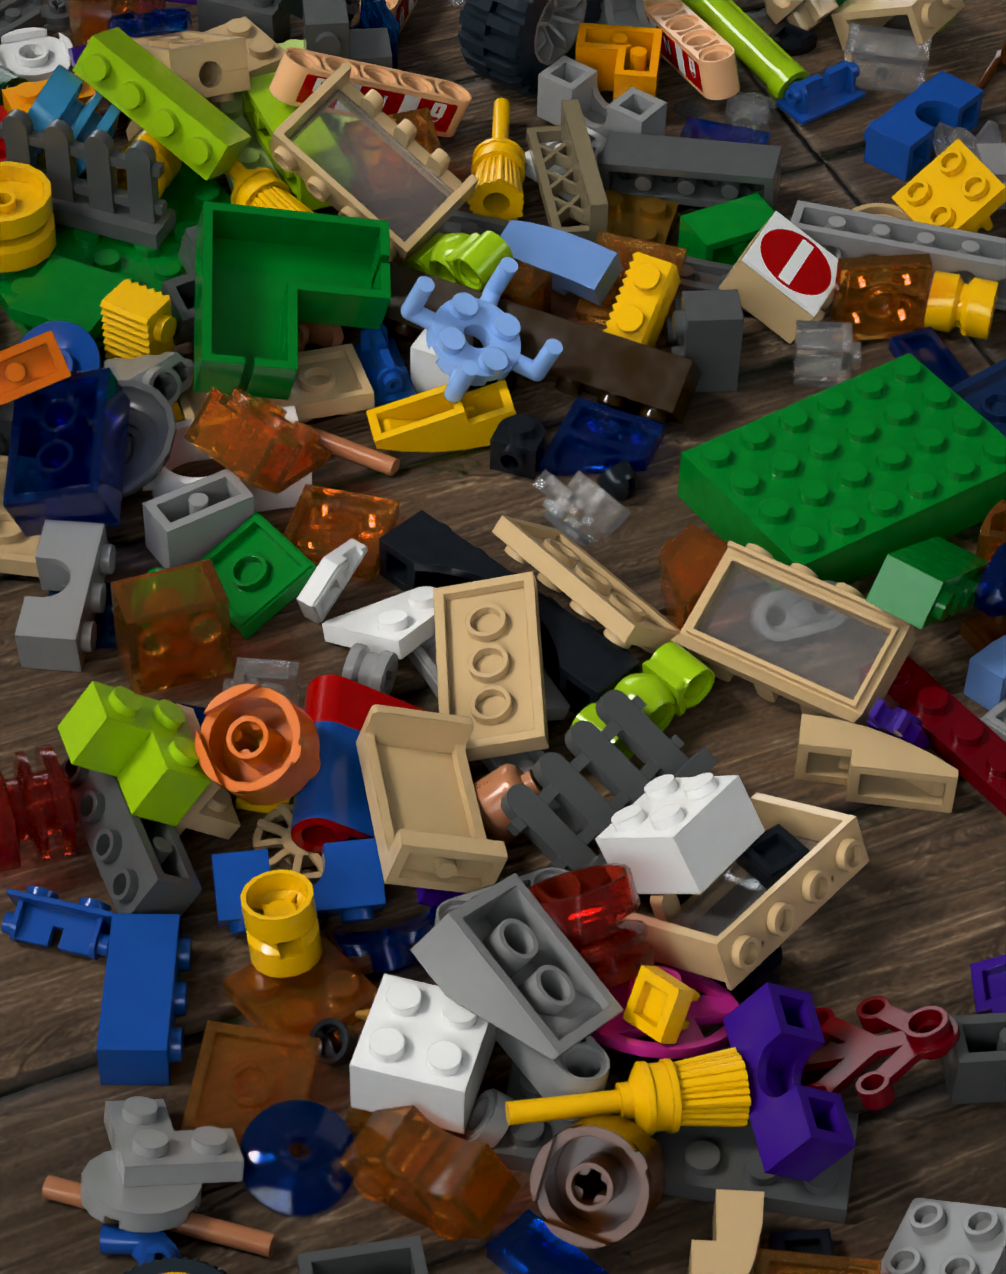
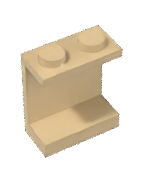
[831,0,965,51]

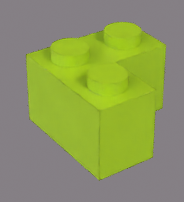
[57,681,212,827]

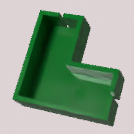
[194,201,391,400]

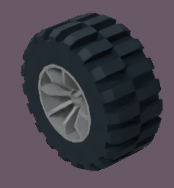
[458,0,602,96]

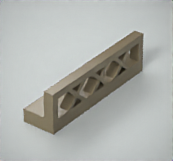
[526,99,608,241]

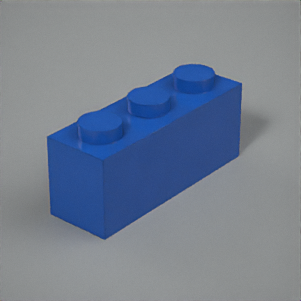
[96,913,192,1086]

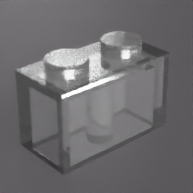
[844,23,933,95]

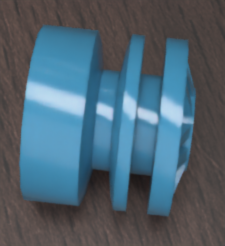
[27,64,121,178]

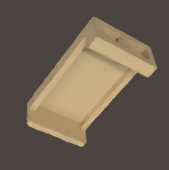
[356,704,508,893]

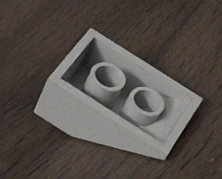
[411,873,624,1060]

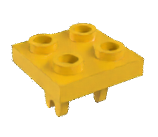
[891,138,1006,233]

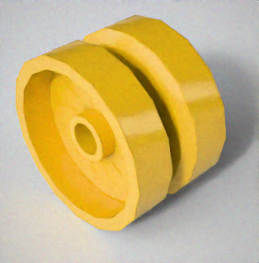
[0,161,56,273]

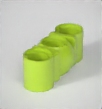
[404,230,513,291]
[570,641,715,760]

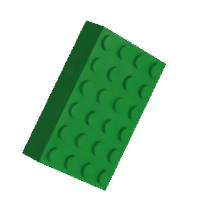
[677,353,1006,591]

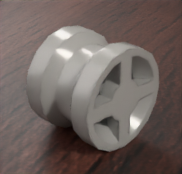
[342,643,398,695]

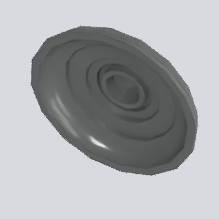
[39,380,177,503]

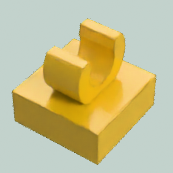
[622,965,700,1044]

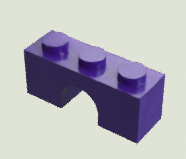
[723,982,856,1182]

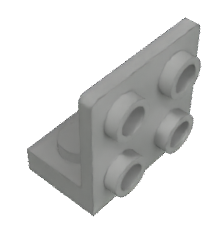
[875,1198,1006,1274]

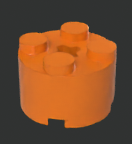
[195,684,321,805]

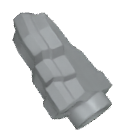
[99,352,194,405]

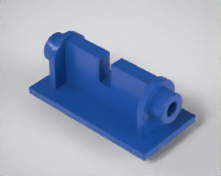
[775,60,866,125]
[353,323,416,407]
[1,886,114,960]

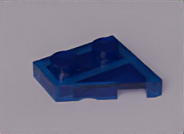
[540,397,664,477]

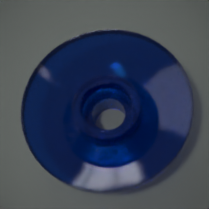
[240,1100,358,1217]

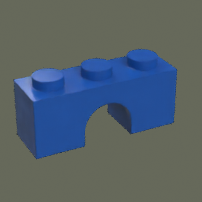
[864,71,984,182]
[212,838,386,935]

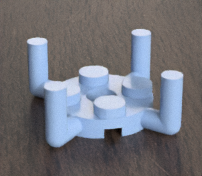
[401,257,563,403]

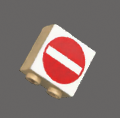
[718,211,847,344]

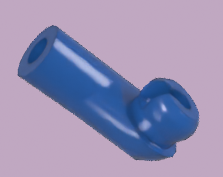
[100,1223,181,1266]

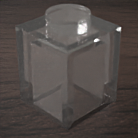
[793,320,861,387]

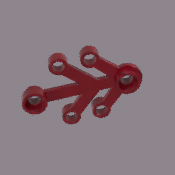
[802,996,960,1110]

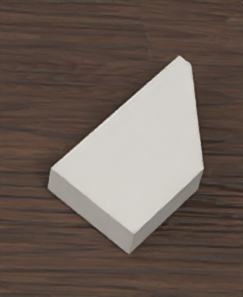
[297,538,368,624]

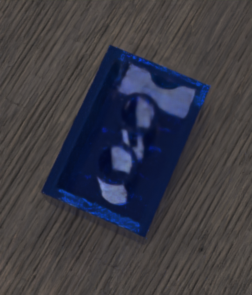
[3,367,130,537]

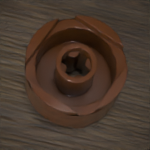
[530,1114,665,1249]

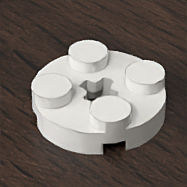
[0,27,73,88]

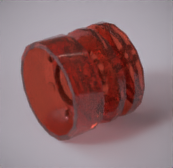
[0,744,78,873]
[528,863,656,989]

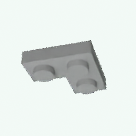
[104,1096,244,1187]

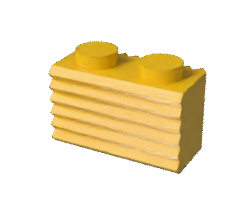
[602,252,681,348]
[100,279,177,359]

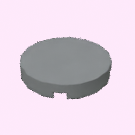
[80,1150,202,1233]

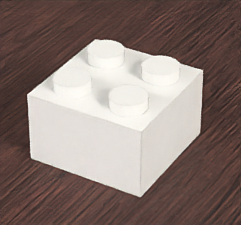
[595,773,765,894]
[349,973,496,1134]

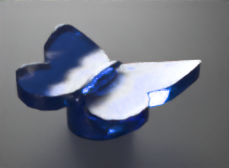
[332,905,437,972]

